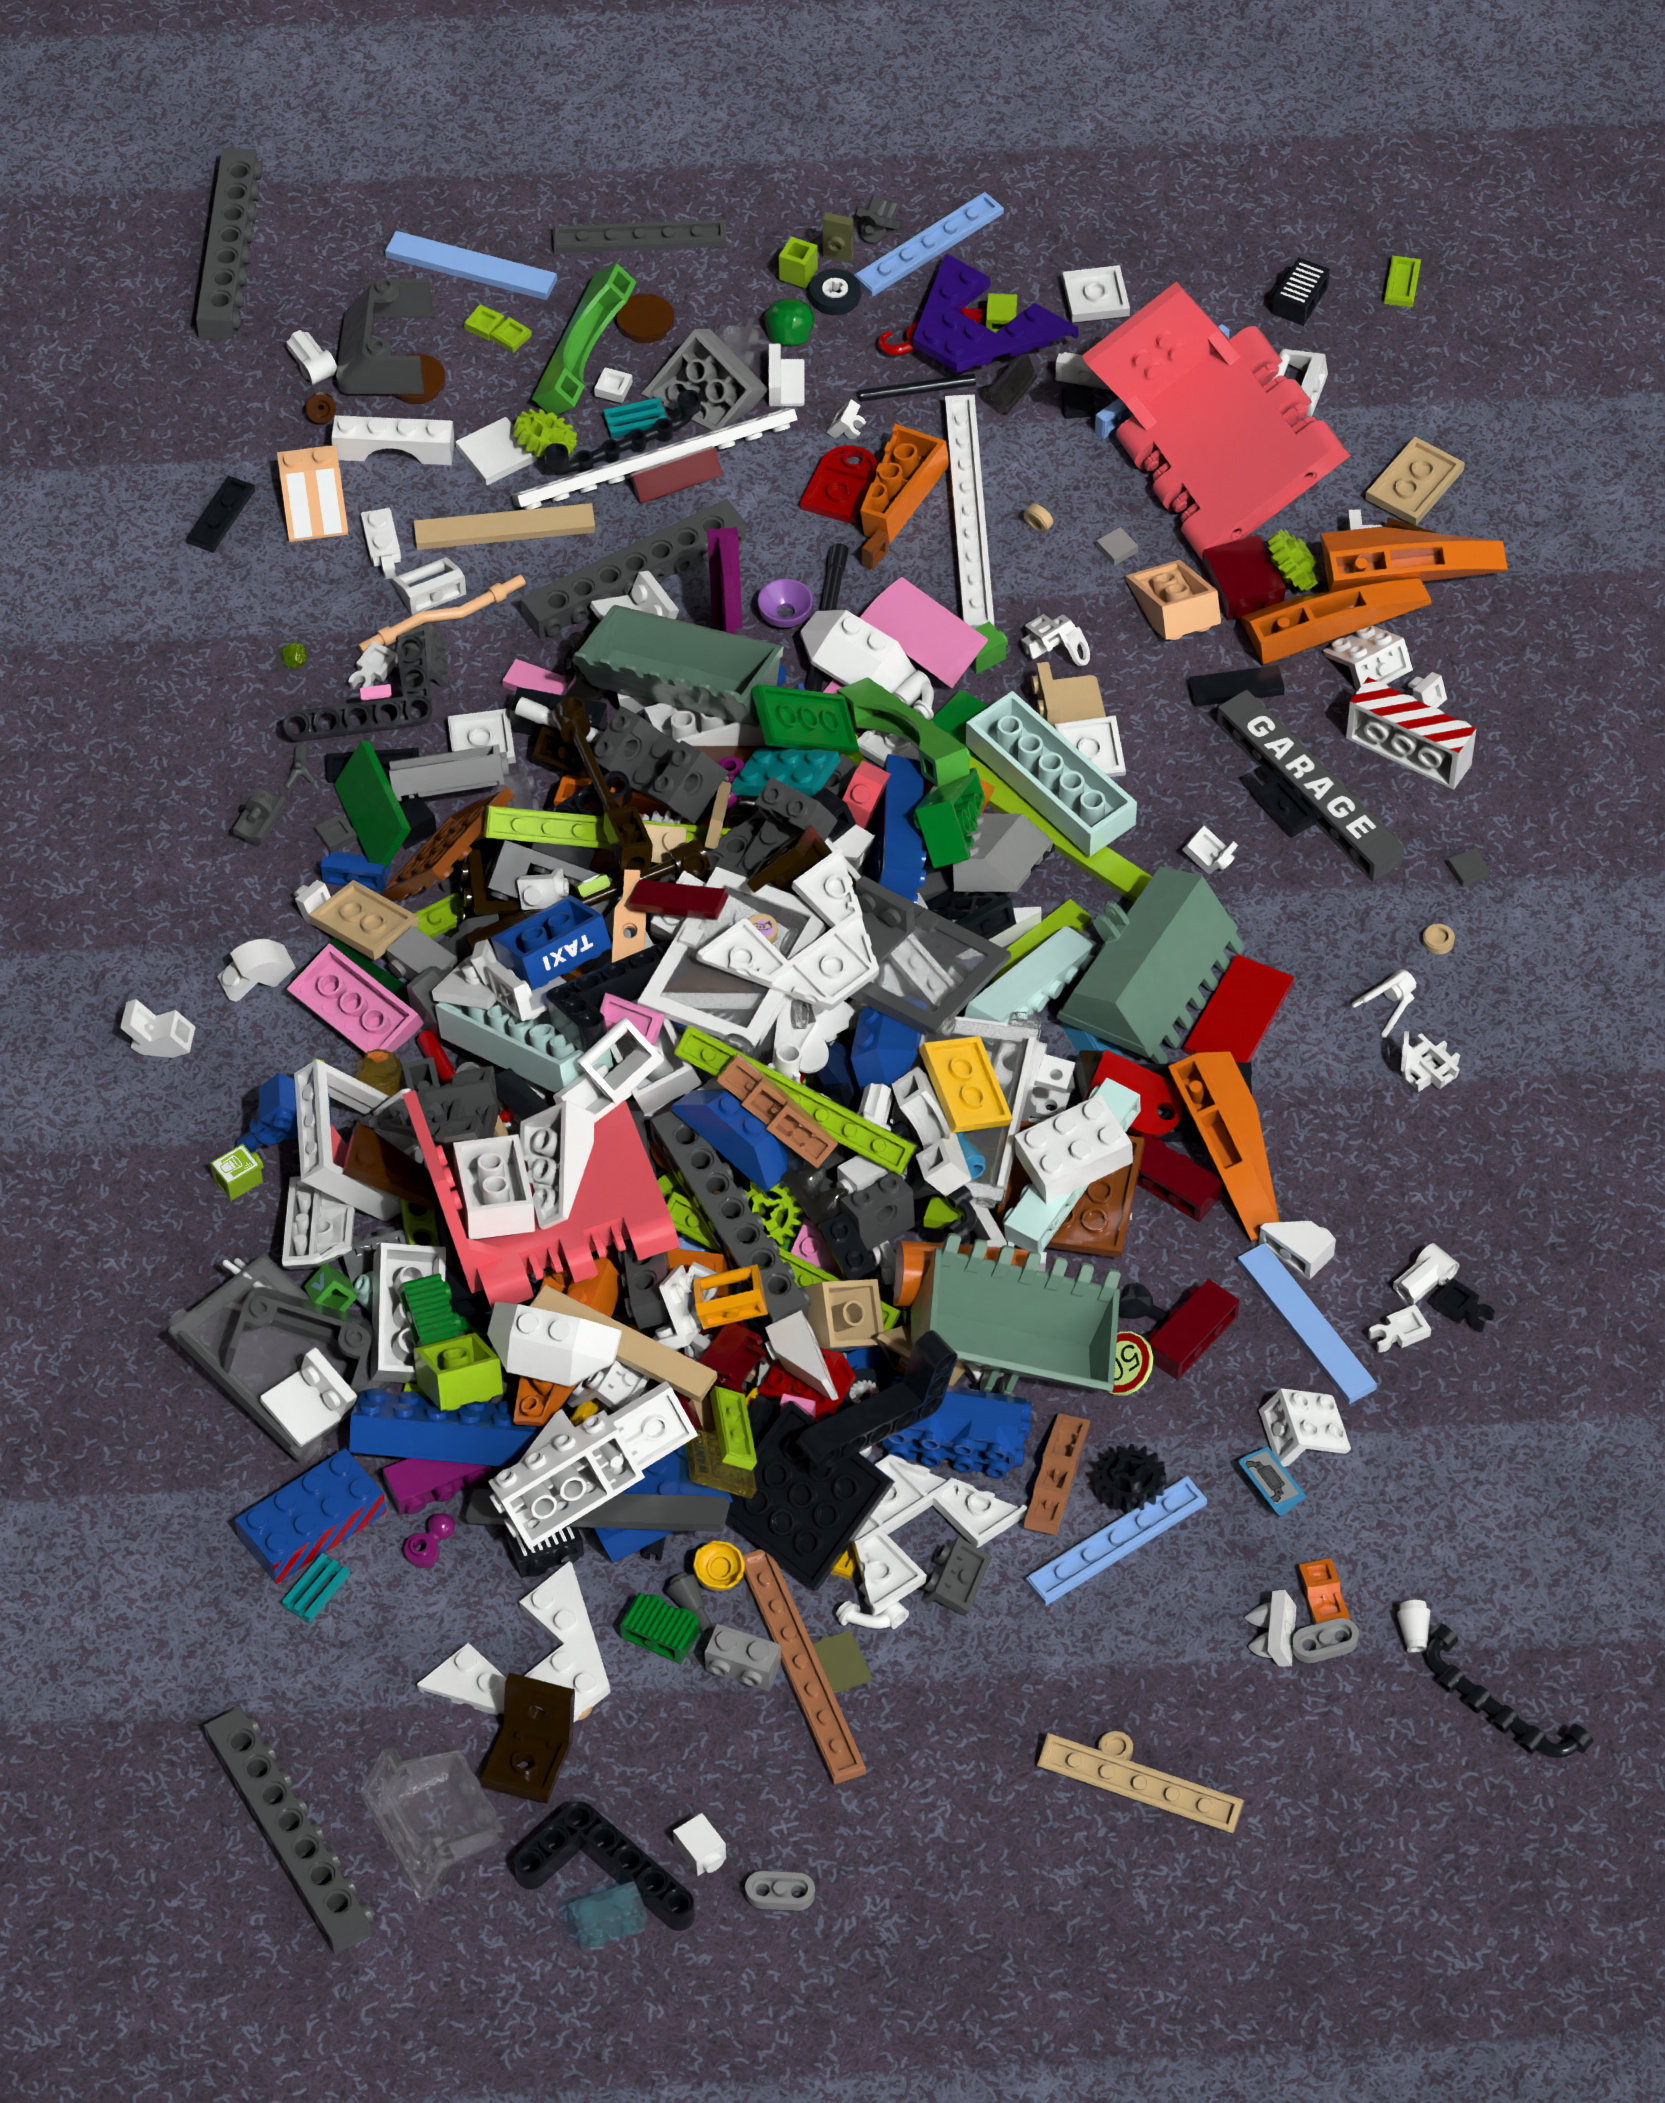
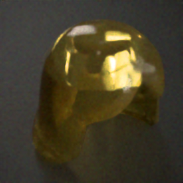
[356,1049,402,1097]

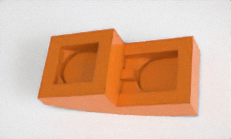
[1299,1558,1349,1625]

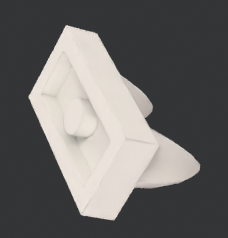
[1245,1590,1297,1667]

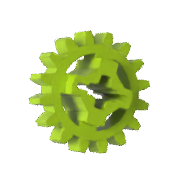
[513,409,577,457]
[1268,529,1320,591]
[732,1181,804,1246]

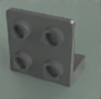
[856,875,915,965]

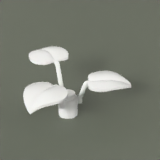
[697,1022,830,1099]

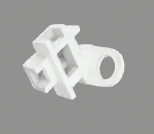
[1021,614,1090,666]
[1401,1031,1460,1092]

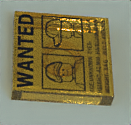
[685,1429,757,1499]

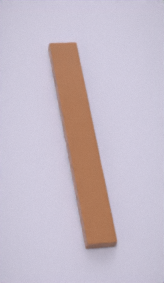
[742,1549,866,1785]

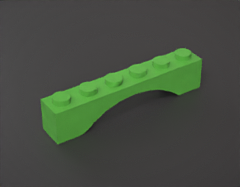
[532,263,636,415]
[837,677,970,787]

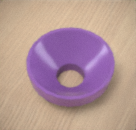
[758,579,813,627]

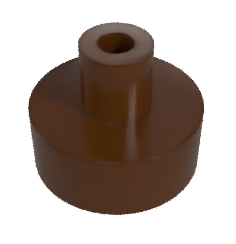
[306,392,336,423]

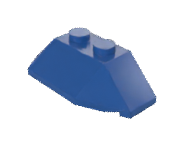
[850,997,927,1097]
[670,1089,788,1193]

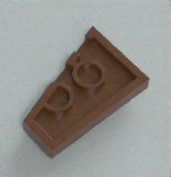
[342,1120,438,1210]

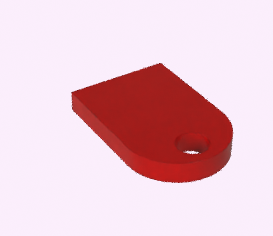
[800,445,878,525]
[1082,1049,1183,1138]

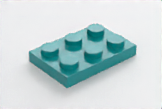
[731,748,841,797]

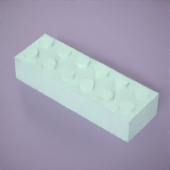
[966,691,1137,857]
[435,1001,614,1093]

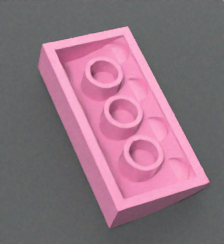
[860,577,988,688]
[287,943,424,1062]

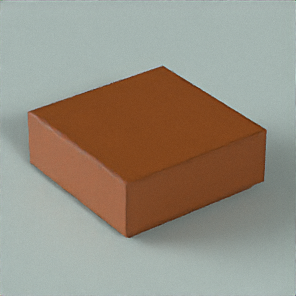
[862,529,888,570]

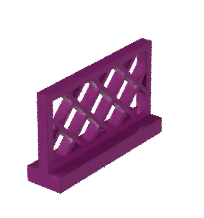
[707,527,743,634]

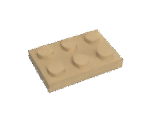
[1366,437,1465,526]
[309,880,420,960]

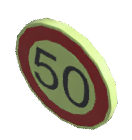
[1109,1331,1153,1396]

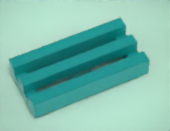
[604,397,667,439]
[282,1553,350,1624]

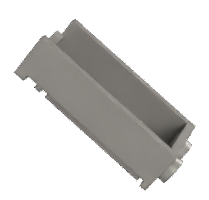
[389,744,510,801]

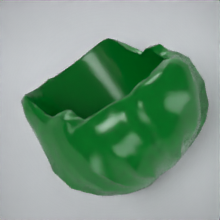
[764,298,815,346]

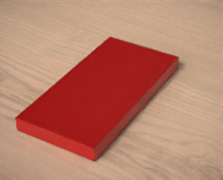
[1184,954,1294,1063]

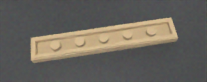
[414,503,595,550]
[530,1285,717,1403]
[1037,1733,1245,1833]

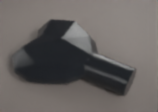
[1118,1282,1170,1324]

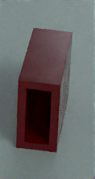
[1202,535,1286,621]

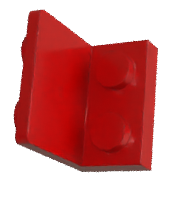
[758,1348,856,1419]

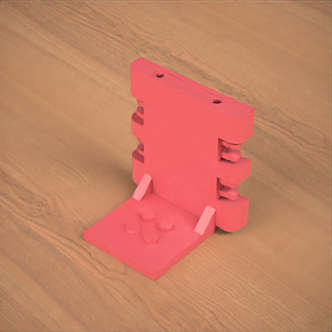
[1081,281,1351,561]
[402,1090,680,1312]

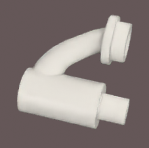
[892,671,934,720]
[836,1583,909,1629]

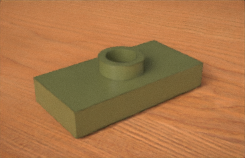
[823,212,854,264]

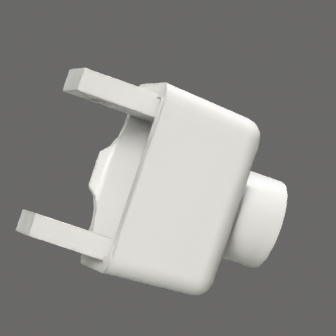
[986,1041,1075,1122]

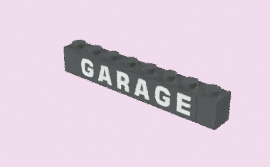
[1217,690,1404,882]

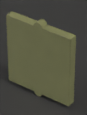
[812,1629,872,1693]

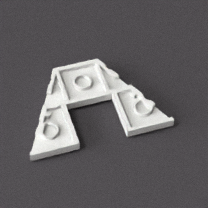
[696,847,879,1011]
[852,1454,1028,1617]
[417,1561,610,1722]

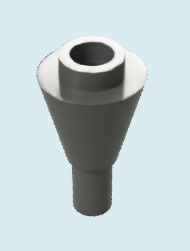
[667,1573,714,1634]

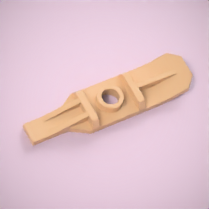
[612,870,646,963]

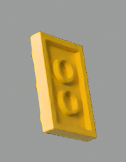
[919,1036,1013,1133]

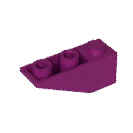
[383,1458,492,1515]

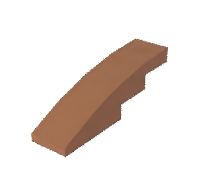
[716,1053,838,1168]
[1024,1413,1091,1536]

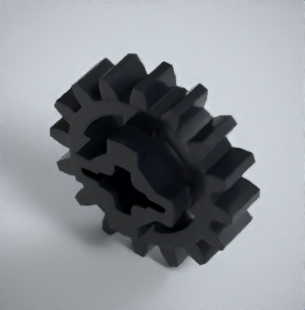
[1094,1444,1167,1512]

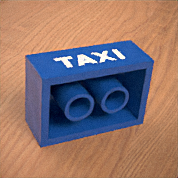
[491,895,612,991]

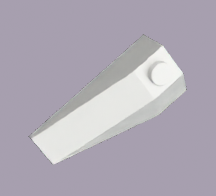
[520,1100,595,1230]

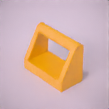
[693,1264,768,1329]

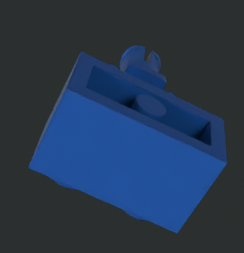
[237,1073,331,1153]

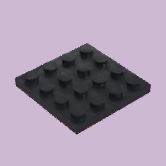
[726,1401,895,1590]

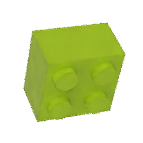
[414,1332,503,1411]

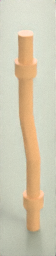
[357,575,526,655]

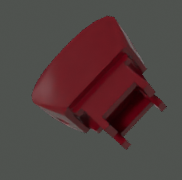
[677,1295,772,1397]

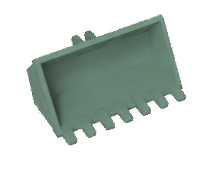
[572,605,784,727]
[1056,866,1244,1064]
[911,1233,1121,1396]

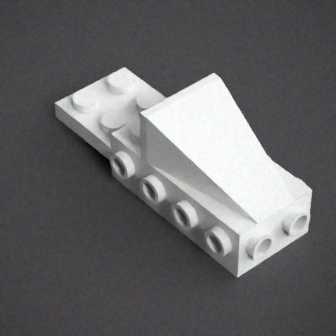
[488,1381,698,1549]

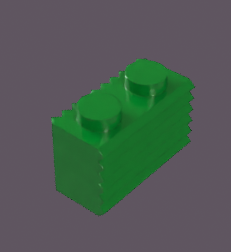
[397,1273,462,1348]
[620,1592,700,1664]

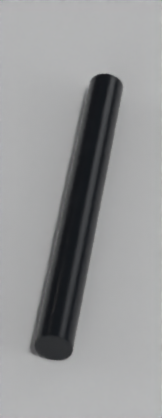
[859,374,976,402]

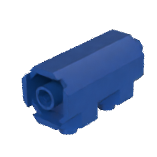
[883,1376,1032,1479]

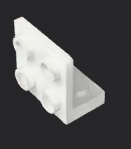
[590,571,679,621]
[1323,625,1413,691]
[486,961,566,1022]
[652,1265,703,1350]
[260,1348,357,1447]
[567,1360,650,1412]
[1259,1388,1351,1467]

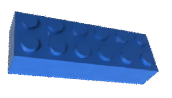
[870,754,928,904]
[349,1388,559,1468]

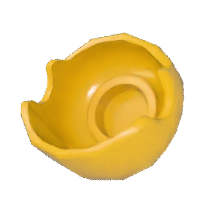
[693,1540,745,1592]

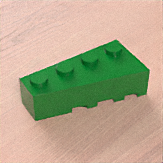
[914,767,985,868]

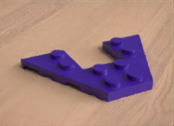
[913,254,1079,372]

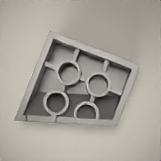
[641,329,769,431]
[953,813,1053,892]

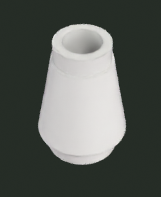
[1397,1600,1431,1652]

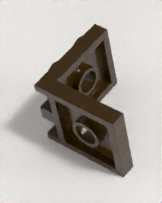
[747,825,856,922]
[458,849,536,922]
[481,1672,575,1804]

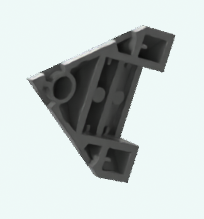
[359,1066,498,1151]

